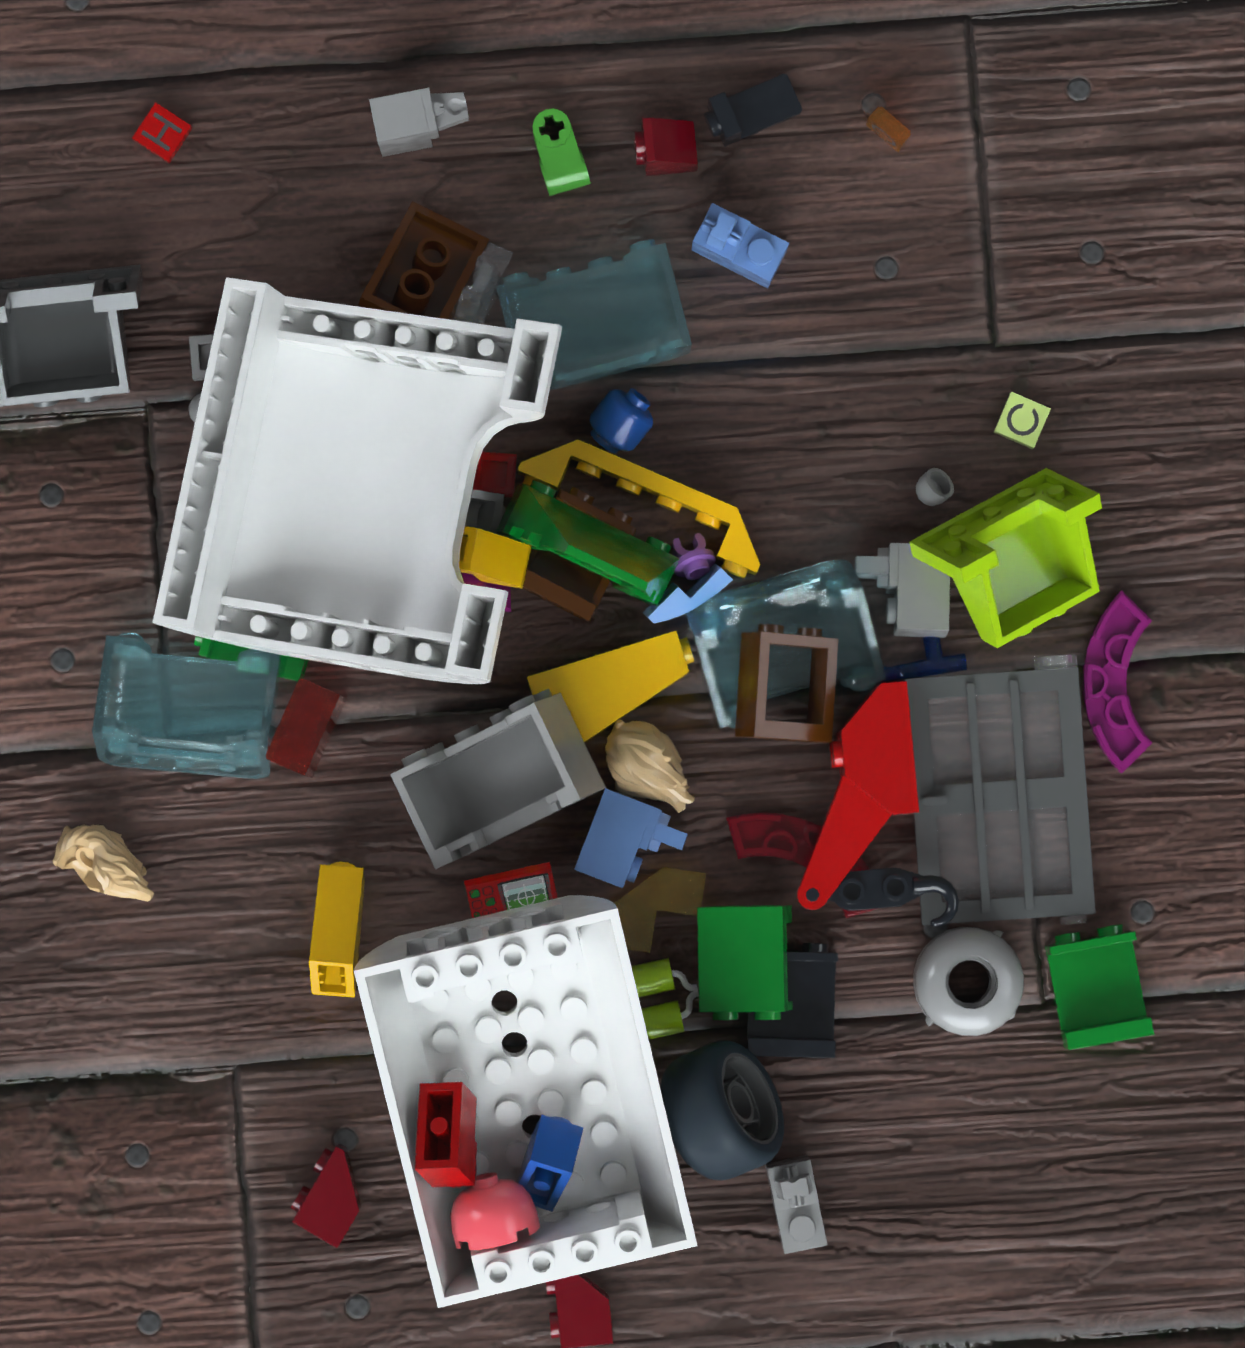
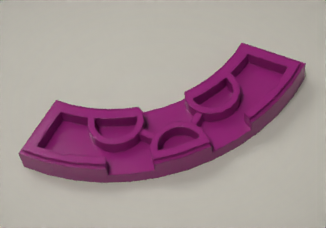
[1082,590,1152,774]

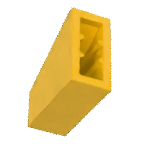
[309,862,365,998]

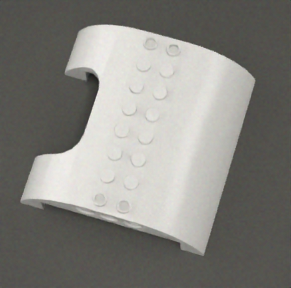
[152,277,562,684]

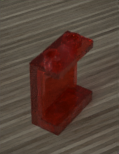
[266,679,347,778]

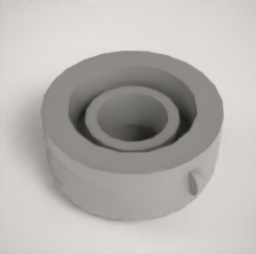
[913,927,1024,1036]

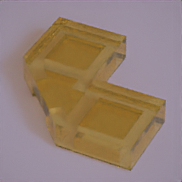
[614,867,706,953]

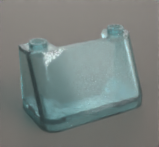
[685,559,886,729]
[92,633,281,779]

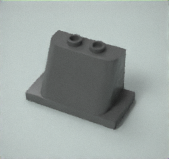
[0,264,143,407]

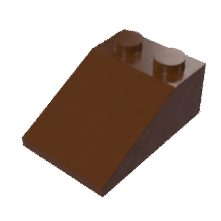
[358,201,489,320]

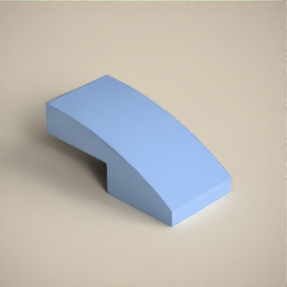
[643,564,733,623]

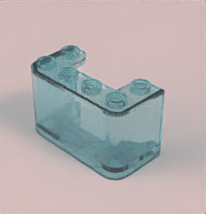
[496,239,692,391]

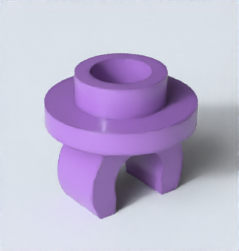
[671,533,716,580]

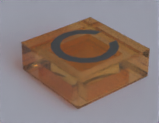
[866,106,911,153]

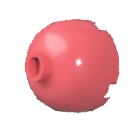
[450,1172,540,1250]

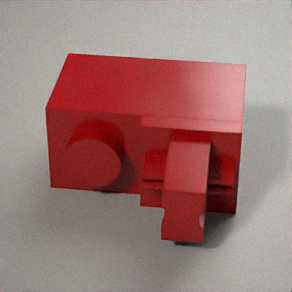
[415,1082,477,1188]

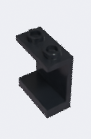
[747,943,838,1058]

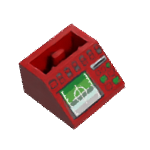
[464,862,558,918]

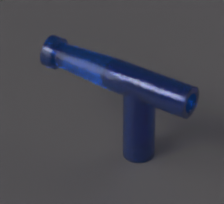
[879,637,967,683]

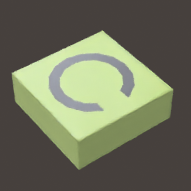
[993,392,1051,449]

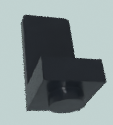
[704,74,802,147]

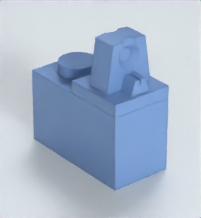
[691,203,789,289]
[574,788,688,888]

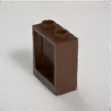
[735,624,838,743]

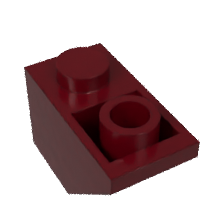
[634,118,698,176]
[291,1143,362,1248]
[546,1273,613,1348]

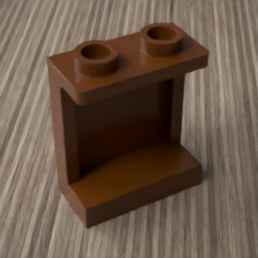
[523,487,637,623]

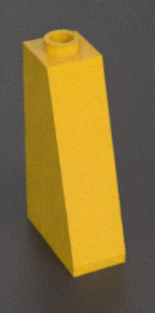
[527,631,694,743]

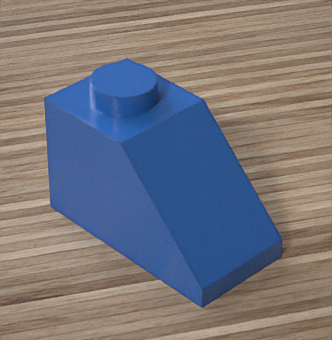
[516,1115,584,1212]

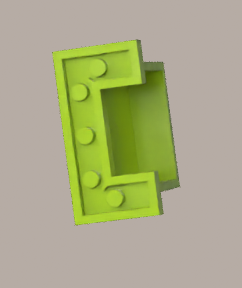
[909,468,1102,648]

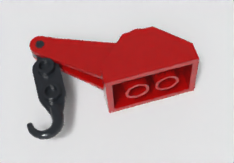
[796,681,959,927]

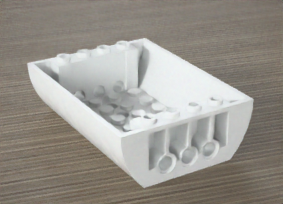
[354,895,698,1308]

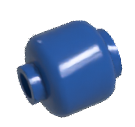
[589,388,653,454]

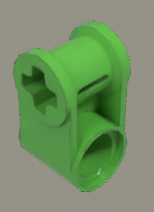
[532,108,591,196]

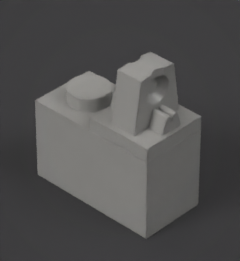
[369,87,469,157]
[854,543,950,638]
[765,1155,828,1254]

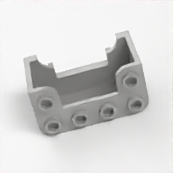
[390,689,606,869]

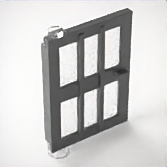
[904,654,1096,925]

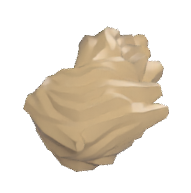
[605,719,695,813]
[53,824,154,902]

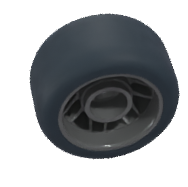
[660,1041,784,1180]

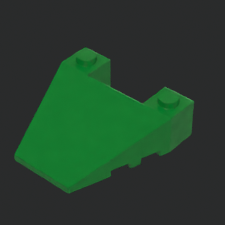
[496,480,680,606]

